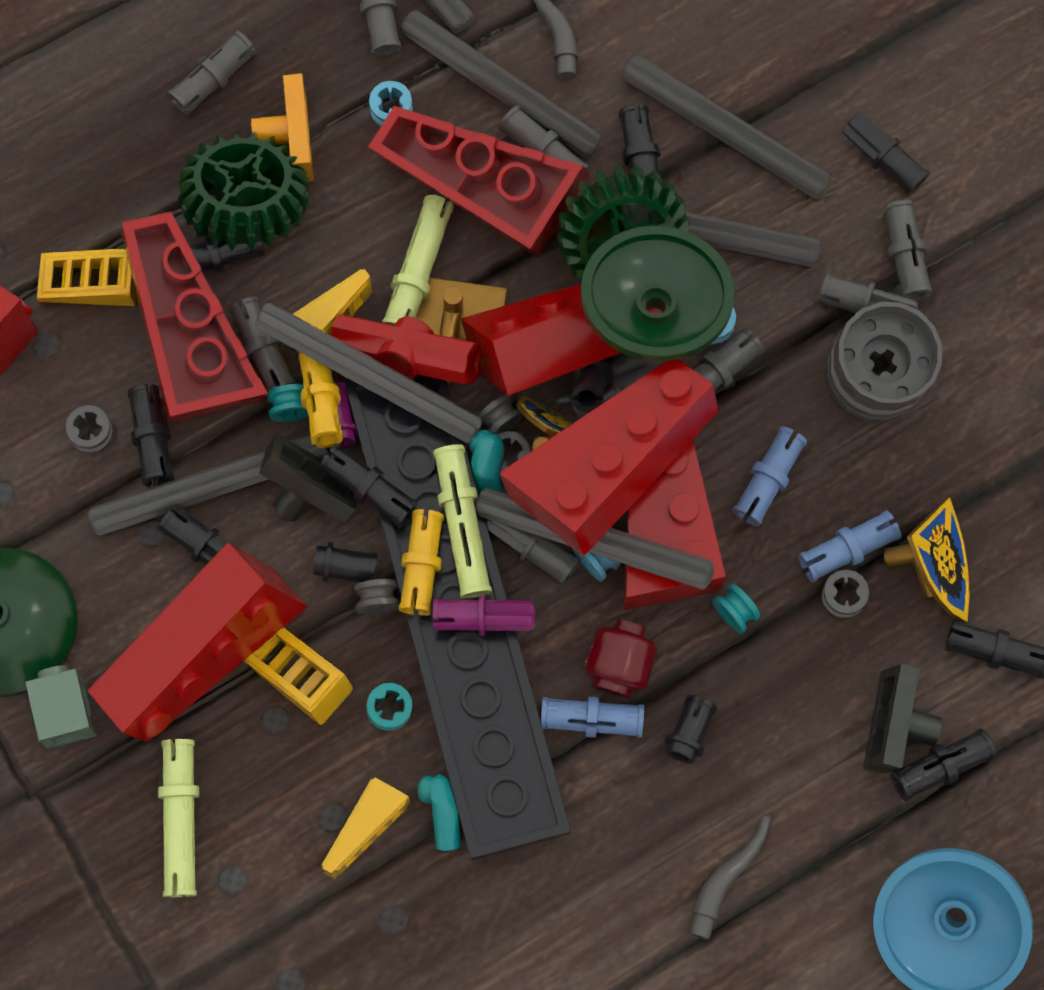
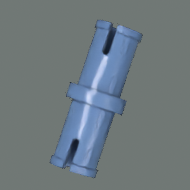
[732,426,807,527]
[798,510,901,583]
[541,696,644,738]

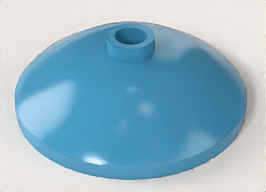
[873,848,1033,990]

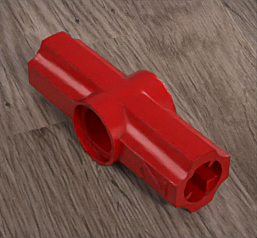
[331,315,483,385]

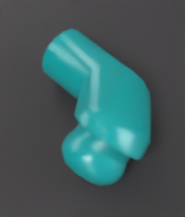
[469,430,505,496]
[417,774,462,851]

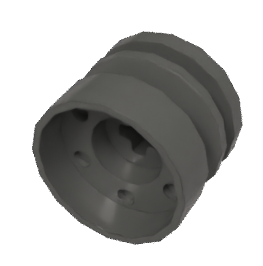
[826,302,942,422]

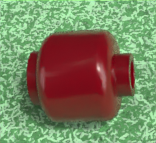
[584,619,658,698]

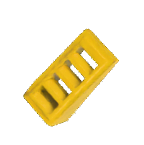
[37,249,136,306]
[293,269,373,354]
[243,628,353,725]
[322,777,410,879]

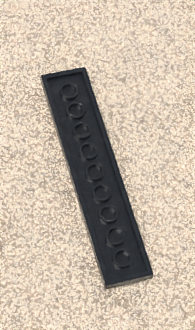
[344,374,571,861]

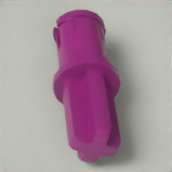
[433,595,536,636]

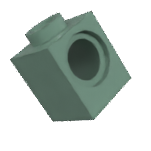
[25,665,97,749]

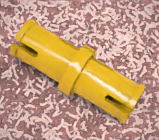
[298,352,343,448]
[398,509,444,616]

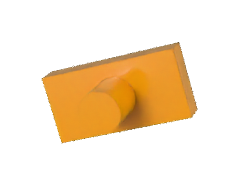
[251,74,314,182]

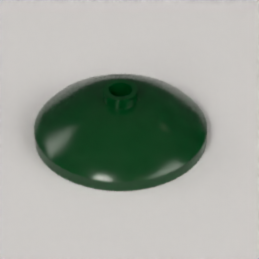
[581,226,734,361]
[0,548,78,697]

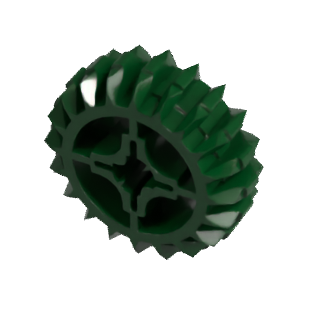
[177,131,309,251]
[557,164,690,279]

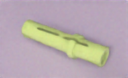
[382,195,454,325]
[433,444,492,599]
[158,739,199,898]

